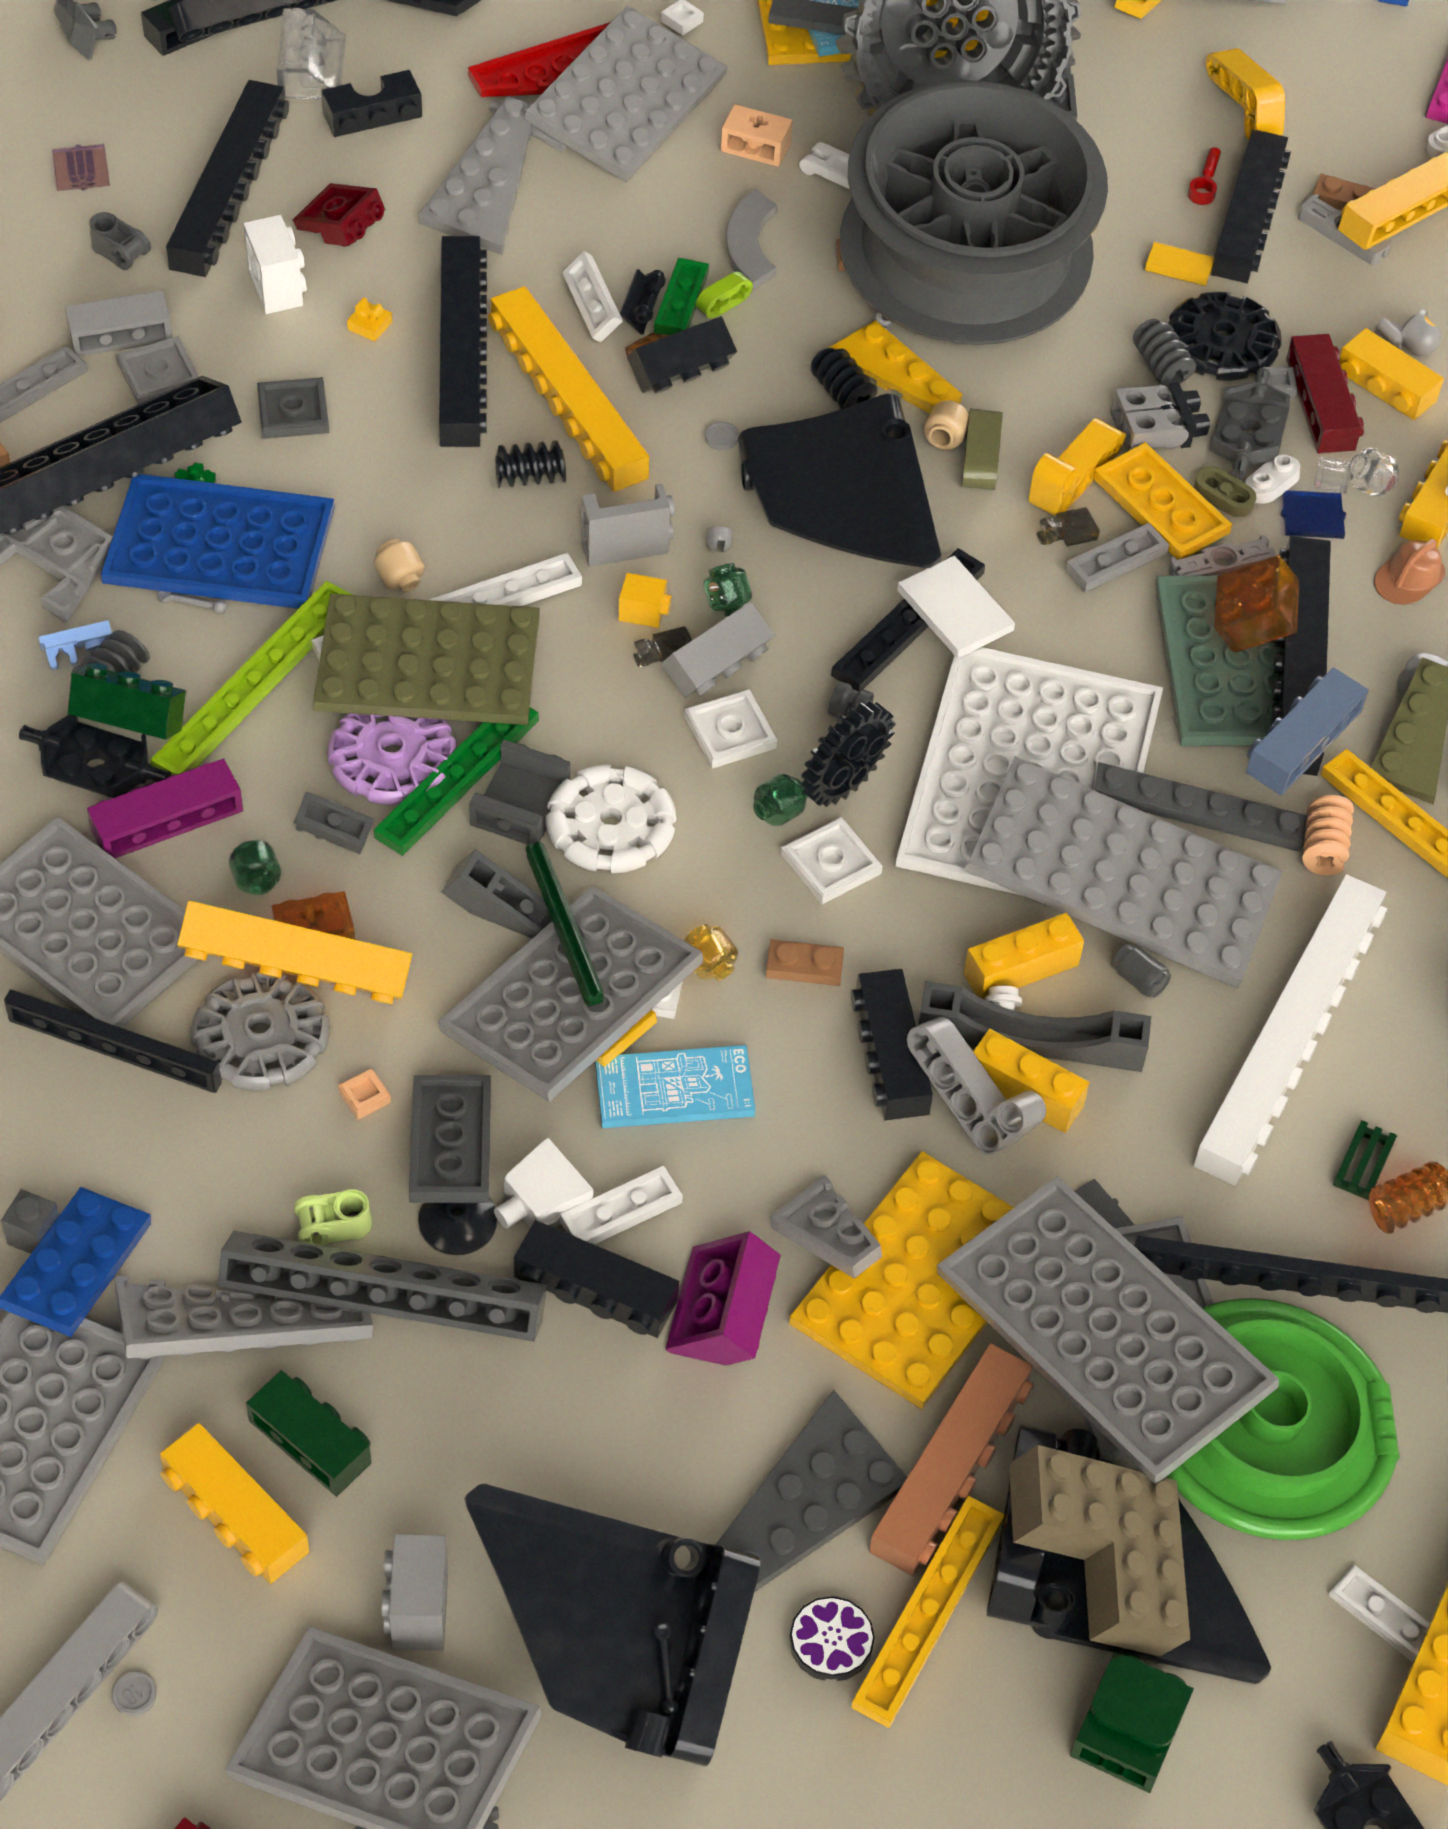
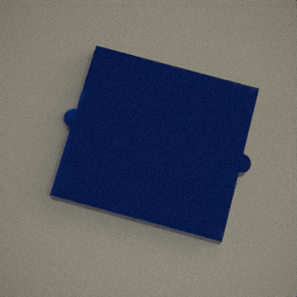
[1280,490,1346,539]

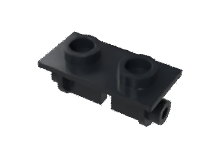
[620,269,666,335]

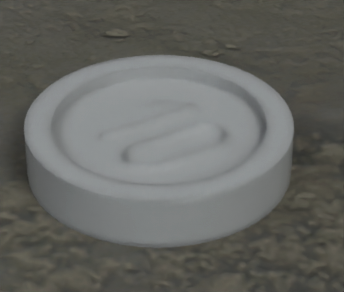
[705,422,739,450]
[112,1672,157,1717]

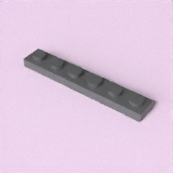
[1092,762,1307,852]

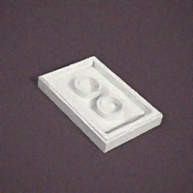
[897,556,1015,659]

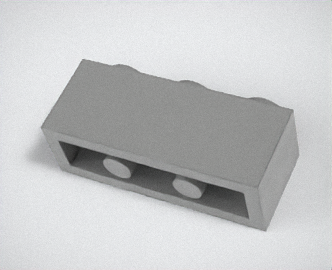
[65,290,172,356]
[661,601,775,698]

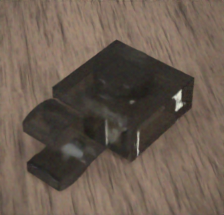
[1036,507,1100,547]
[633,626,692,667]

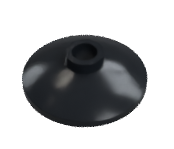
[418,1198,497,1255]

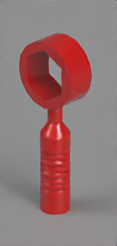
[1188,147,1221,205]

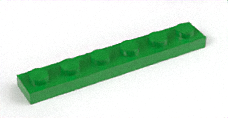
[374,707,539,856]

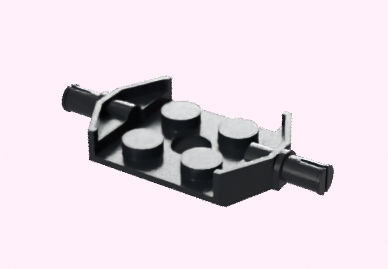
[19,715,171,798]
[1313,1741,1424,1829]

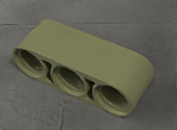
[962,408,1003,490]

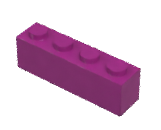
[87,758,243,859]

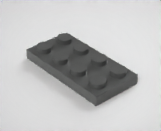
[409,1075,491,1203]

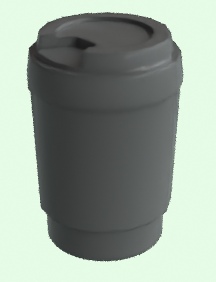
[1112,943,1171,998]

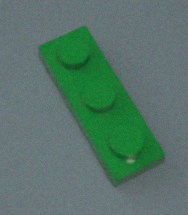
[654,257,709,336]

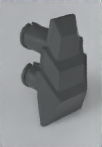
[53,0,117,60]

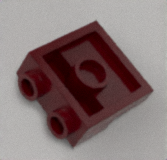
[293,183,385,247]

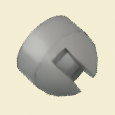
[706,526,733,552]

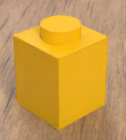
[619,573,672,628]

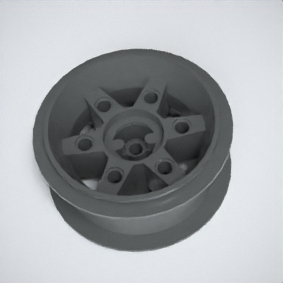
[840,80,1108,345]

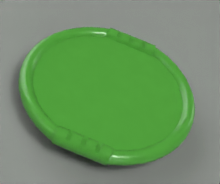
[1166,1298,1400,1540]

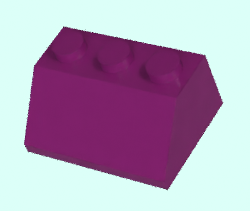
[665,1231,781,1366]

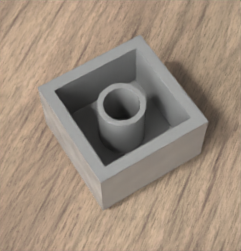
[382,1534,448,1650]

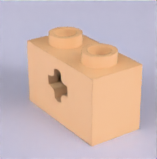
[721,104,793,167]

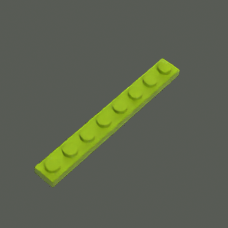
[150,580,352,776]

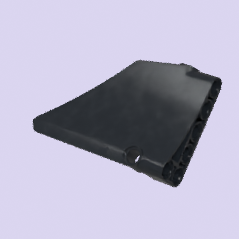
[738,393,941,568]
[986,1425,1271,1684]
[464,1483,760,1766]

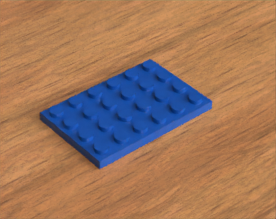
[101,474,335,609]

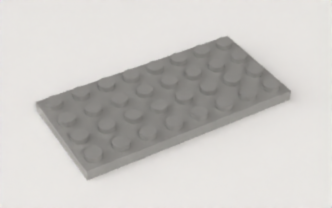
[965,756,1282,988]
[937,1176,1279,1484]

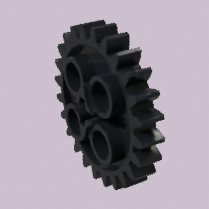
[801,701,896,807]

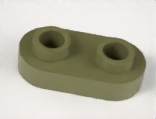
[1194,466,1256,517]

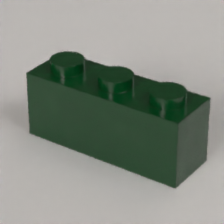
[67,663,186,740]
[246,1370,372,1497]

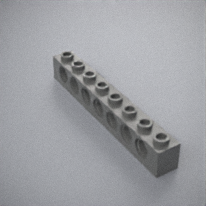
[218,1230,547,1341]

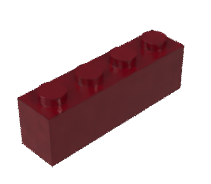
[1286,334,1364,454]

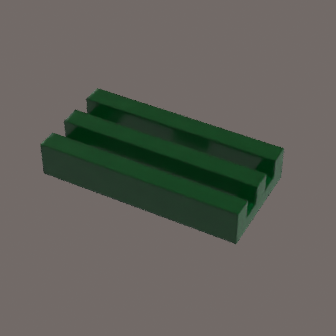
[1333,1120,1397,1201]

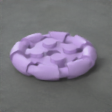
[327,713,457,805]

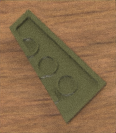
[1370,657,1448,805]

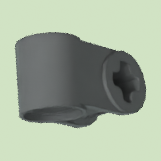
[89,212,151,270]

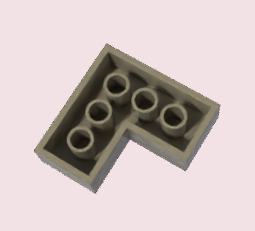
[1009,1445,1190,1657]

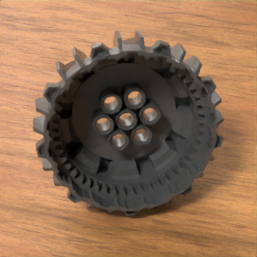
[836,0,1081,117]

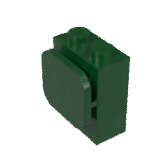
[1070,1652,1194,1793]

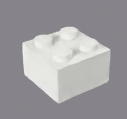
[243,215,307,314]

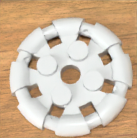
[545,764,677,874]

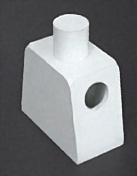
[494,1138,593,1229]

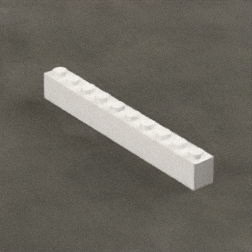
[1193,874,1388,1186]

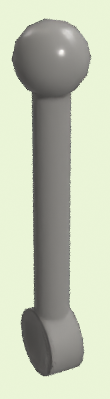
[157,591,227,614]

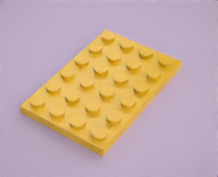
[789,1151,1014,1409]

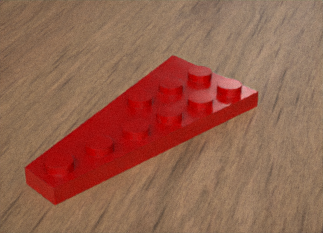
[468,22,611,97]

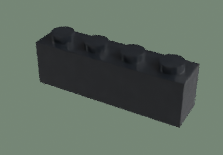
[851,969,933,1121]
[514,1220,679,1338]

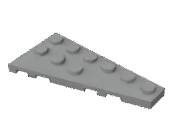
[418,96,533,255]
[115,1276,373,1359]

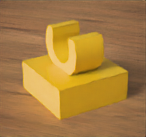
[347,297,393,342]

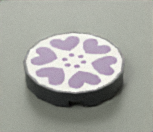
[789,1596,875,1681]

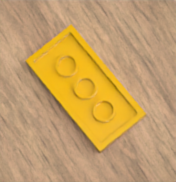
[1093,442,1232,560]

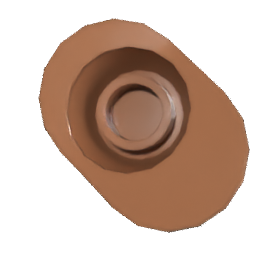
[1374,539,1445,605]

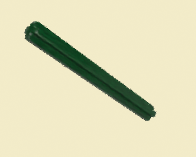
[525,841,605,1007]

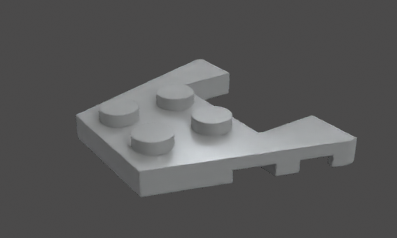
[0,506,113,622]

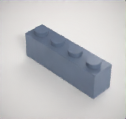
[1246,667,1369,796]

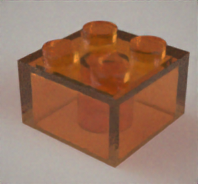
[1214,555,1299,653]

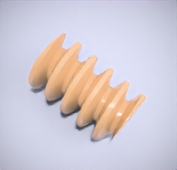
[1302,795,1354,876]

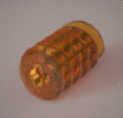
[1369,1161,1448,1234]

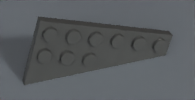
[715,1390,907,1592]

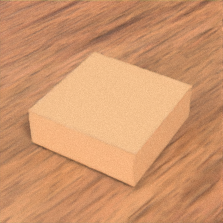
[338,1068,391,1120]

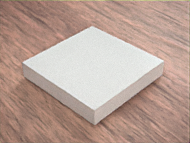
[684,689,778,768]
[781,817,883,905]

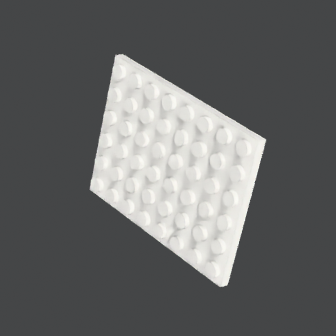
[895,647,1163,896]

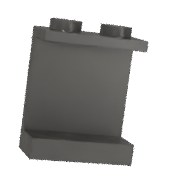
[469,740,570,845]

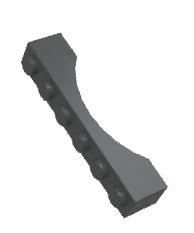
[919,981,1152,1072]

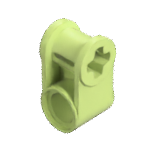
[294,1189,373,1246]

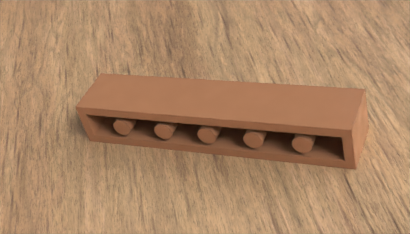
[869,1343,1035,1576]

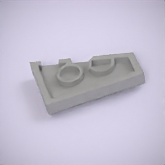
[770,1175,882,1278]

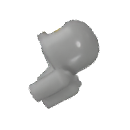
[1374,308,1442,356]

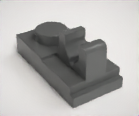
[294,791,374,854]

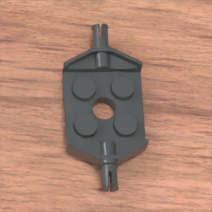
[1212,368,1290,479]

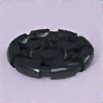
[1168,291,1282,381]

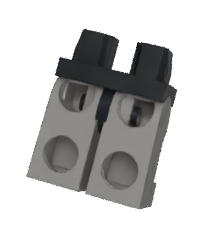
[1110,382,1210,452]

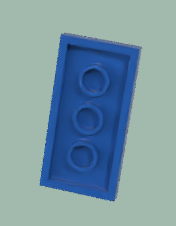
[0,1187,151,1337]

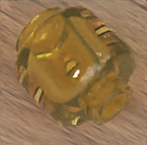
[684,924,739,981]

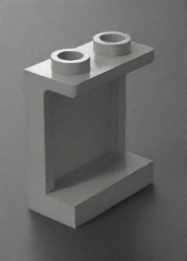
[581,484,675,567]

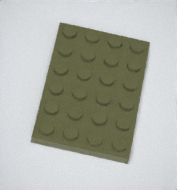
[313,594,540,725]

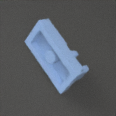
[39,620,112,670]

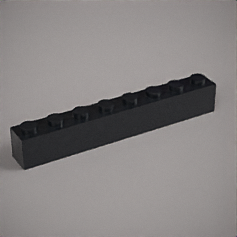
[166,80,289,277]
[439,236,487,447]
[1270,535,1331,776]

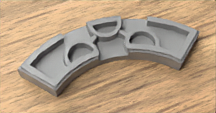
[726,189,777,290]

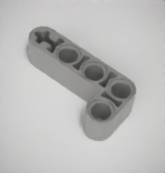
[907,1017,1046,1154]

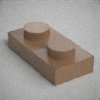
[1313,174,1375,210]
[766,939,844,986]

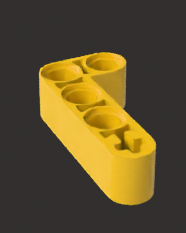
[1206,48,1285,141]
[1029,418,1126,518]

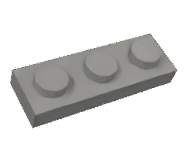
[1065,523,1169,592]

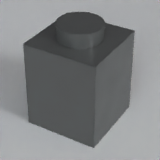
[1,1189,59,1254]

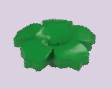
[175,462,216,483]

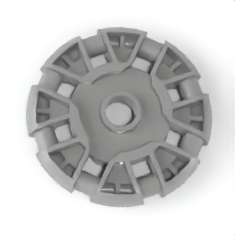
[191,972,330,1090]

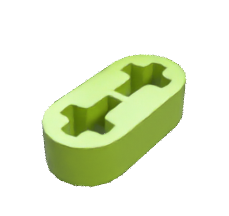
[696,271,753,319]

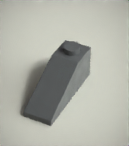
[441,849,552,938]

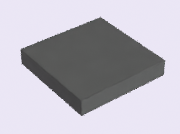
[257,377,329,439]

